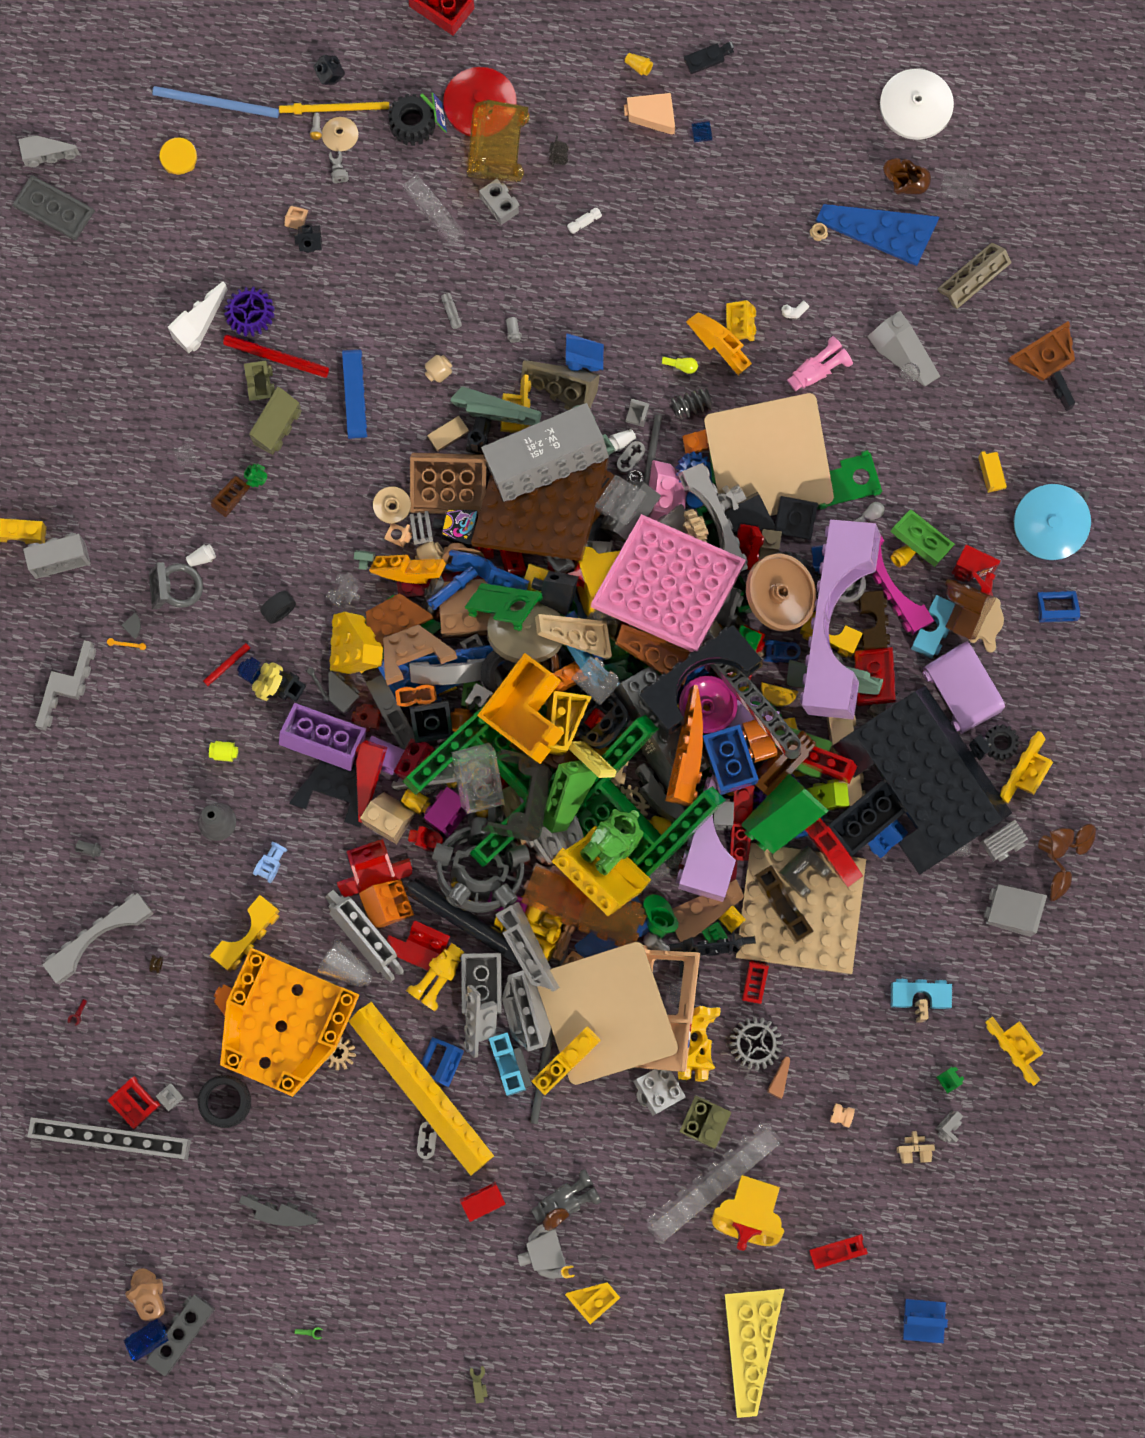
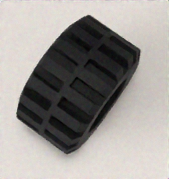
[388,94,435,146]

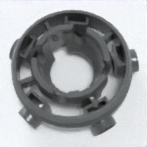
[432,817,530,913]

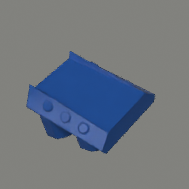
[566,333,604,371]

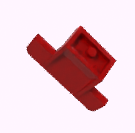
[337,839,412,897]
[387,921,459,971]

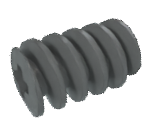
[671,387,712,420]

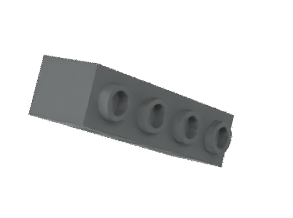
[146,1294,216,1376]

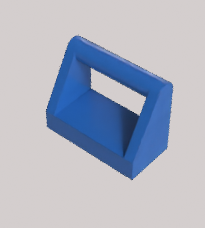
[1037,591,1080,622]
[421,1037,464,1087]

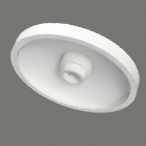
[880,69,954,140]

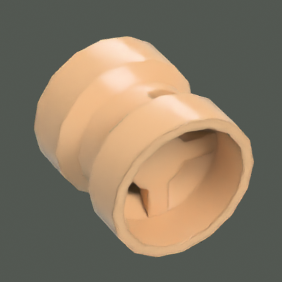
[830,1103,855,1128]

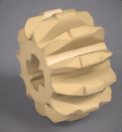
[325,1037,356,1071]

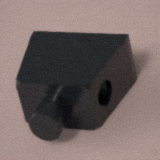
[531,571,579,616]

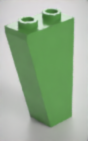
[540,760,597,833]

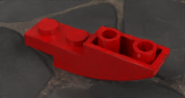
[730,785,754,861]
[805,818,863,888]

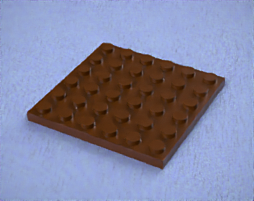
[471,458,609,561]

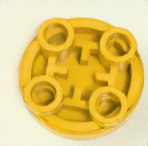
[160,138,197,175]

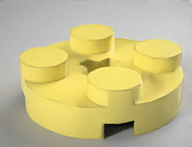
[252,662,283,701]

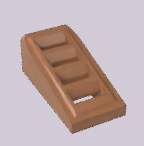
[767,1057,790,1099]

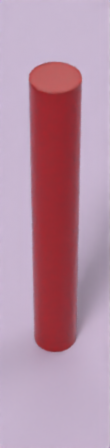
[203,643,251,686]

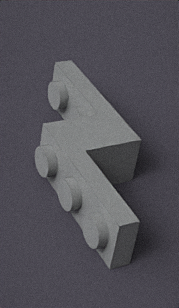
[35,640,96,731]

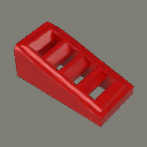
[742,960,769,1004]

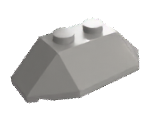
[502,970,551,1052]

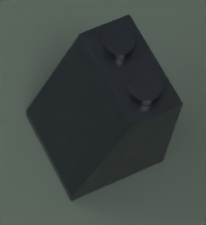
[409,699,453,743]

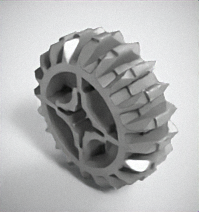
[729,1017,783,1071]

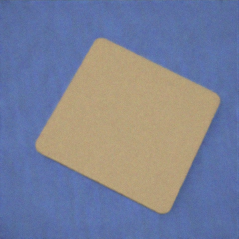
[704,393,834,516]
[537,942,678,1085]

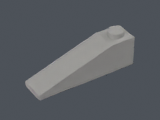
[867,311,940,386]

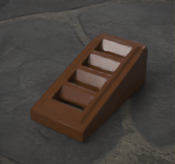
[211,475,250,517]

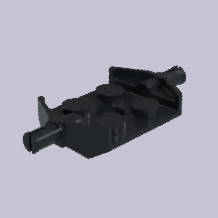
[669,933,756,956]

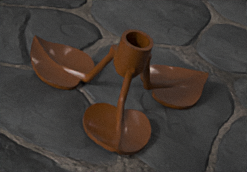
[1038,824,1096,902]

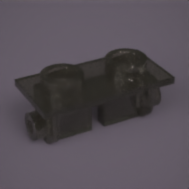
[549,136,568,167]

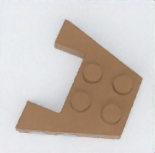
[383,624,457,686]

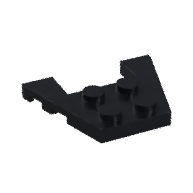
[289,761,362,828]

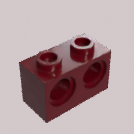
[394,738,435,780]

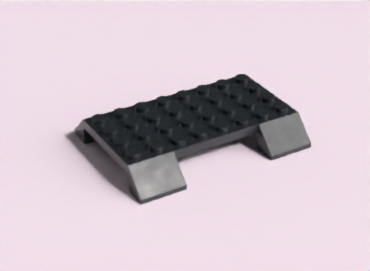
[833,686,1012,875]

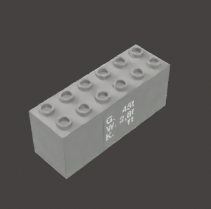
[481,403,609,502]

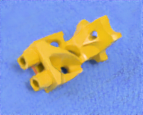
[678,1006,720,1082]

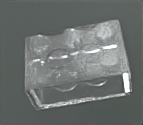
[451,743,505,814]

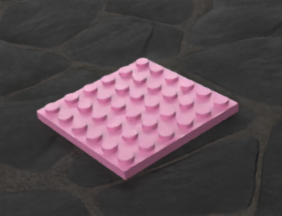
[591,514,746,652]

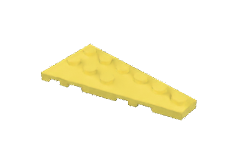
[725,1289,785,1418]

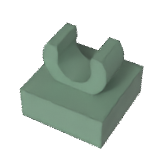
[354,550,375,570]

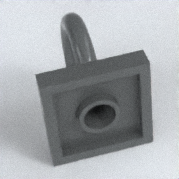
[149,562,203,610]

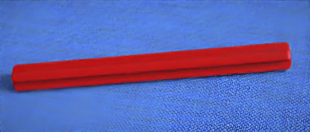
[223,335,329,378]

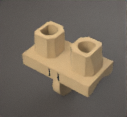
[897,1131,935,1164]

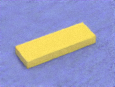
[569,741,616,778]

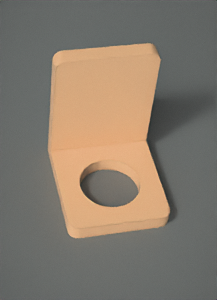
[385,523,413,548]

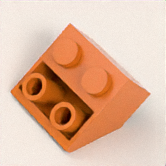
[359,879,414,929]

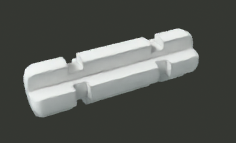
[567,208,602,234]

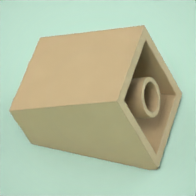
[360,792,416,845]

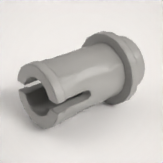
[506,317,522,343]

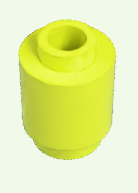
[209,741,238,762]

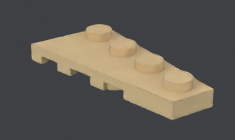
[535,614,612,659]

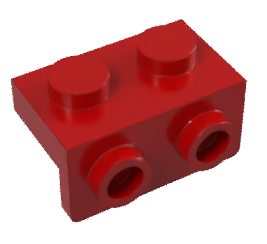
[736,524,764,570]

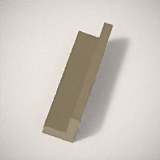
[937,243,1011,309]

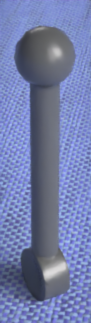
[307,668,330,702]

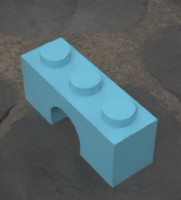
[911,595,955,659]
[891,979,952,1009]
[489,1032,526,1096]

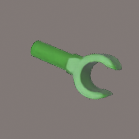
[295,1327,323,1340]

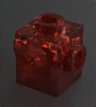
[351,704,381,732]

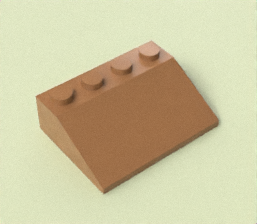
[410,453,487,515]
[440,579,492,639]

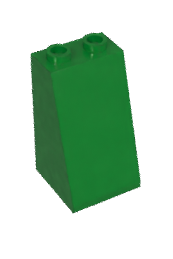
[741,774,829,854]

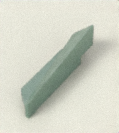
[451,387,542,426]

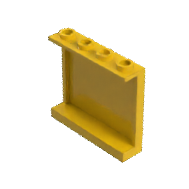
[552,826,651,916]

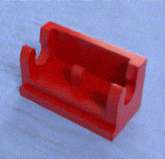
[460,1182,506,1222]

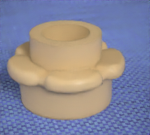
[810,223,828,241]

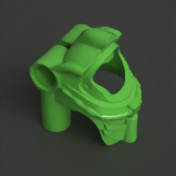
[580,809,643,875]

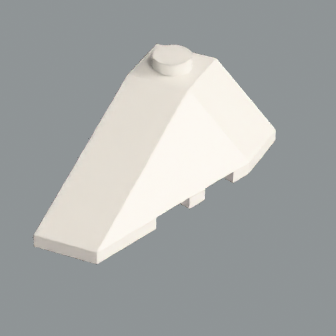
[168,282,228,353]

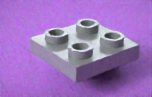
[633,1069,686,1116]

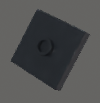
[774,496,818,540]

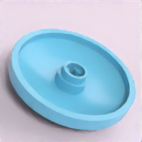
[1014,484,1091,560]

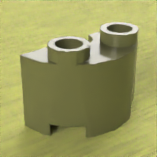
[244,361,275,401]

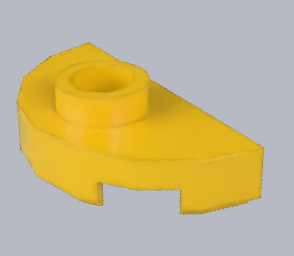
[761,682,799,707]

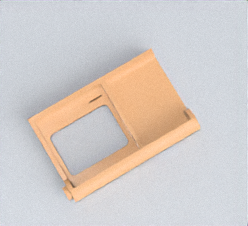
[633,945,700,1072]

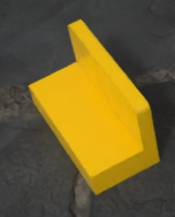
[978,451,1007,493]

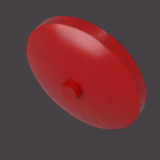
[443,67,517,138]

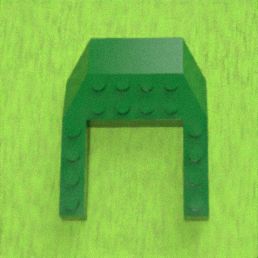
[402,704,557,867]
[575,715,726,877]

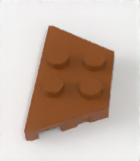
[1008,321,1075,381]
[366,593,433,647]

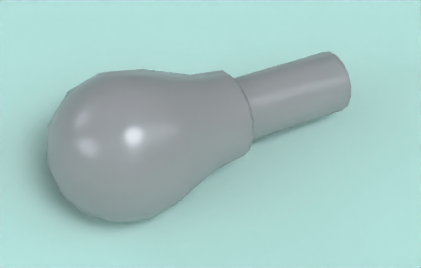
[853,502,885,522]
[643,932,670,951]

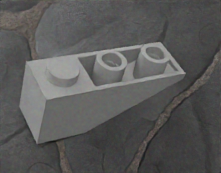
[18,136,80,167]

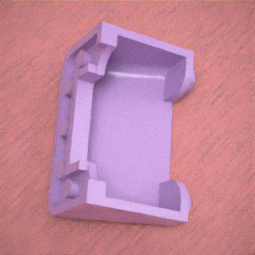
[922,641,1005,734]

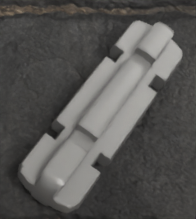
[441,293,462,329]

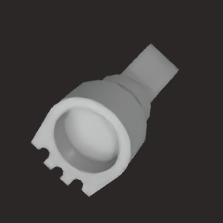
[329,151,349,183]

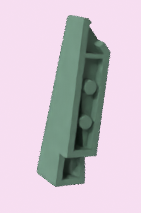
[787,660,883,695]

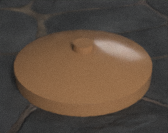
[746,554,816,631]

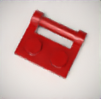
[107,1076,161,1129]

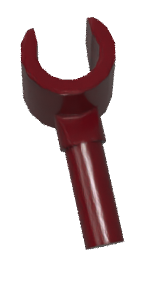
[67,999,87,1026]

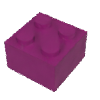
[424,787,468,839]

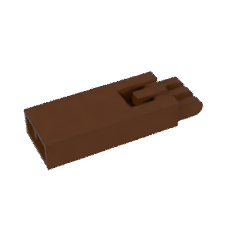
[755,731,816,796]

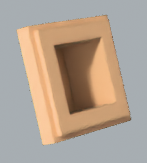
[285,206,308,229]

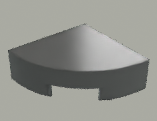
[121,613,141,639]

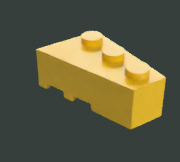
[546,691,592,755]

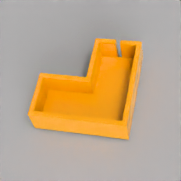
[477,653,564,764]

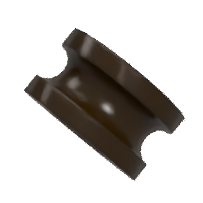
[149,955,163,974]

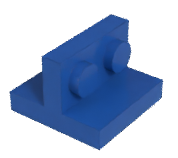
[903,1299,948,1343]

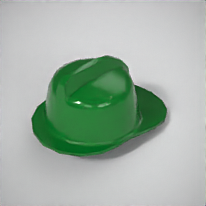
[643,894,679,939]

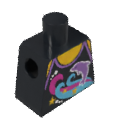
[432,509,478,548]

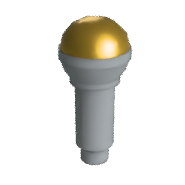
[310,113,322,140]

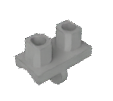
[717,484,746,510]

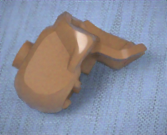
[125,1268,165,1321]

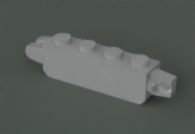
[325,890,404,982]

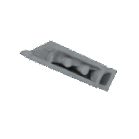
[495,902,560,991]

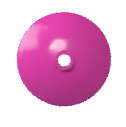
[679,676,737,734]

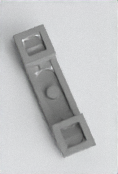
[409,659,485,685]

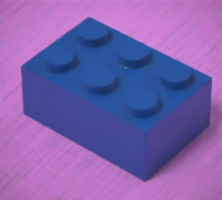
[703,724,759,795]

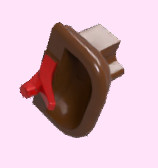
[945,572,996,640]

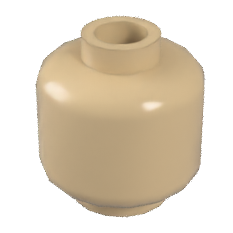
[425,355,453,382]
[415,541,444,560]

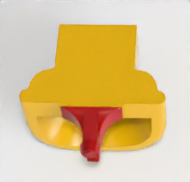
[569,547,620,617]
[711,1175,784,1251]

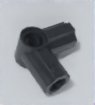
[466,416,492,455]

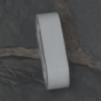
[617,441,645,474]
[417,1121,437,1159]

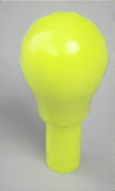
[662,357,698,374]

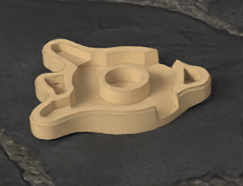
[969,598,1004,652]

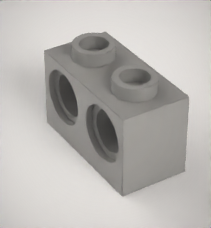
[479,179,520,225]

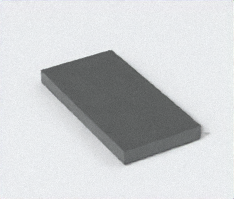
[12,175,95,241]

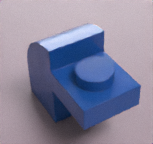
[868,819,908,858]

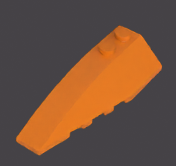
[665,685,703,806]

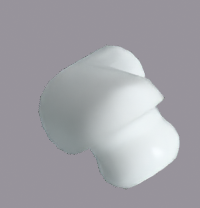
[781,301,809,319]

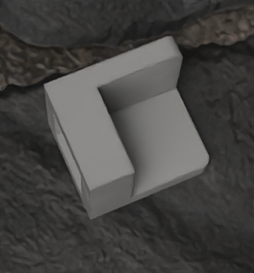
[626,399,649,427]

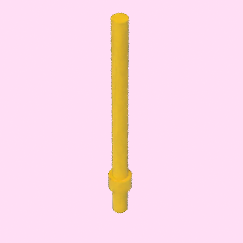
[279,102,390,115]

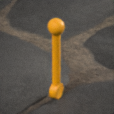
[107,638,146,650]

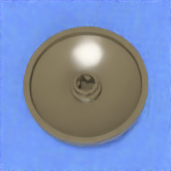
[487,601,562,663]

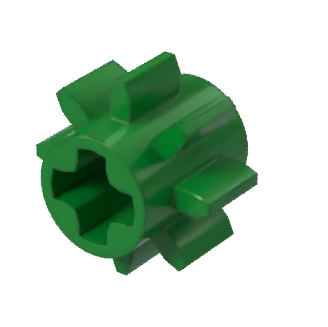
[244,464,267,488]

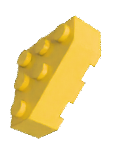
[329,612,383,674]

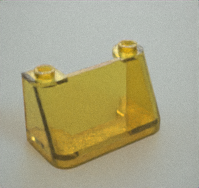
[467,100,529,182]

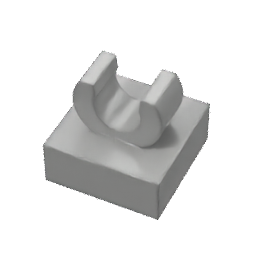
[156,1083,184,1111]

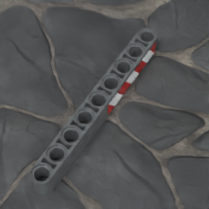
[699,632,801,759]

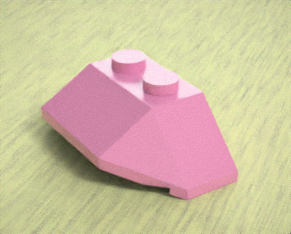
[648,460,688,521]

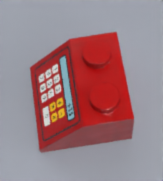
[952,545,1001,582]

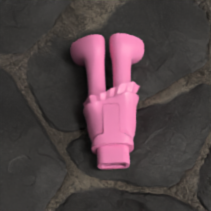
[787,336,853,392]

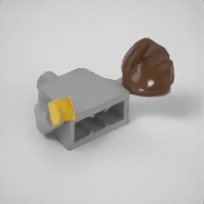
[517,1208,575,1279]

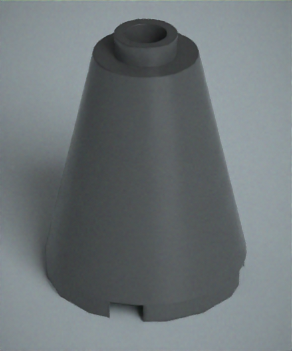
[198,803,236,841]

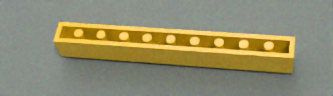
[348,1002,494,1176]

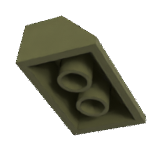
[249,386,302,455]

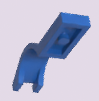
[445,550,529,590]

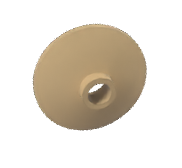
[322,117,358,151]
[373,487,411,524]

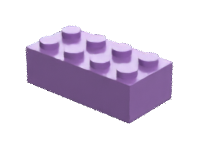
[279,703,366,771]

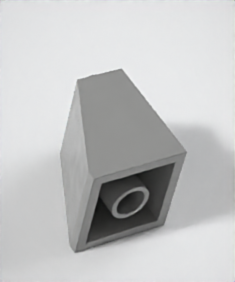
[984,884,1047,937]

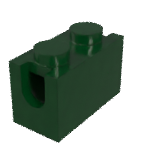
[597,653,639,685]

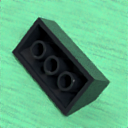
[827,780,905,856]

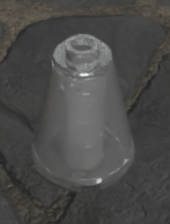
[316,938,373,988]

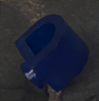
[237,657,261,684]

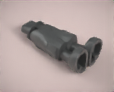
[531,1169,602,1223]

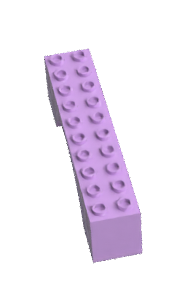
[800,520,881,720]
[676,700,780,902]

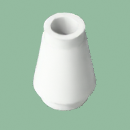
[609,429,636,452]
[186,544,216,567]

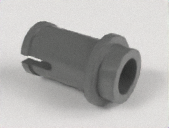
[75,840,102,858]

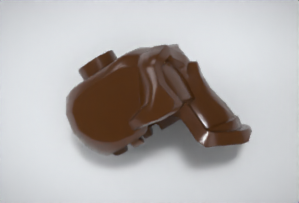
[883,158,931,195]

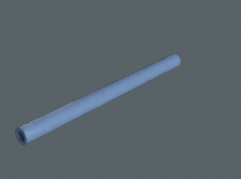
[153,86,279,118]

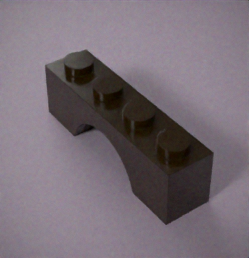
[753,865,814,944]

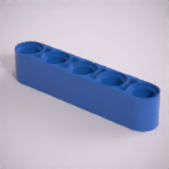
[342,349,367,439]

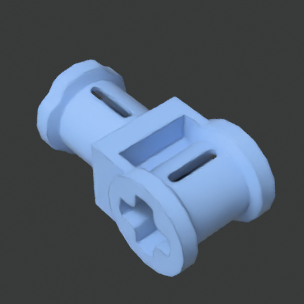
[253,841,287,883]

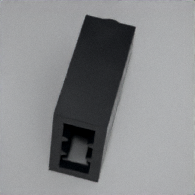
[724,492,776,531]

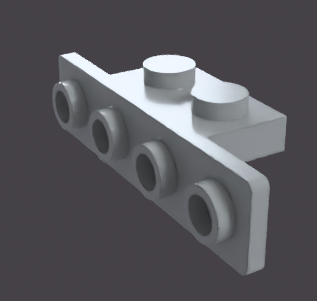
[464,985,497,1058]

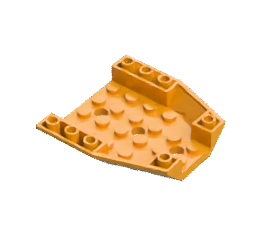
[220,948,359,1097]

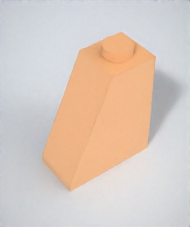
[624,93,675,134]

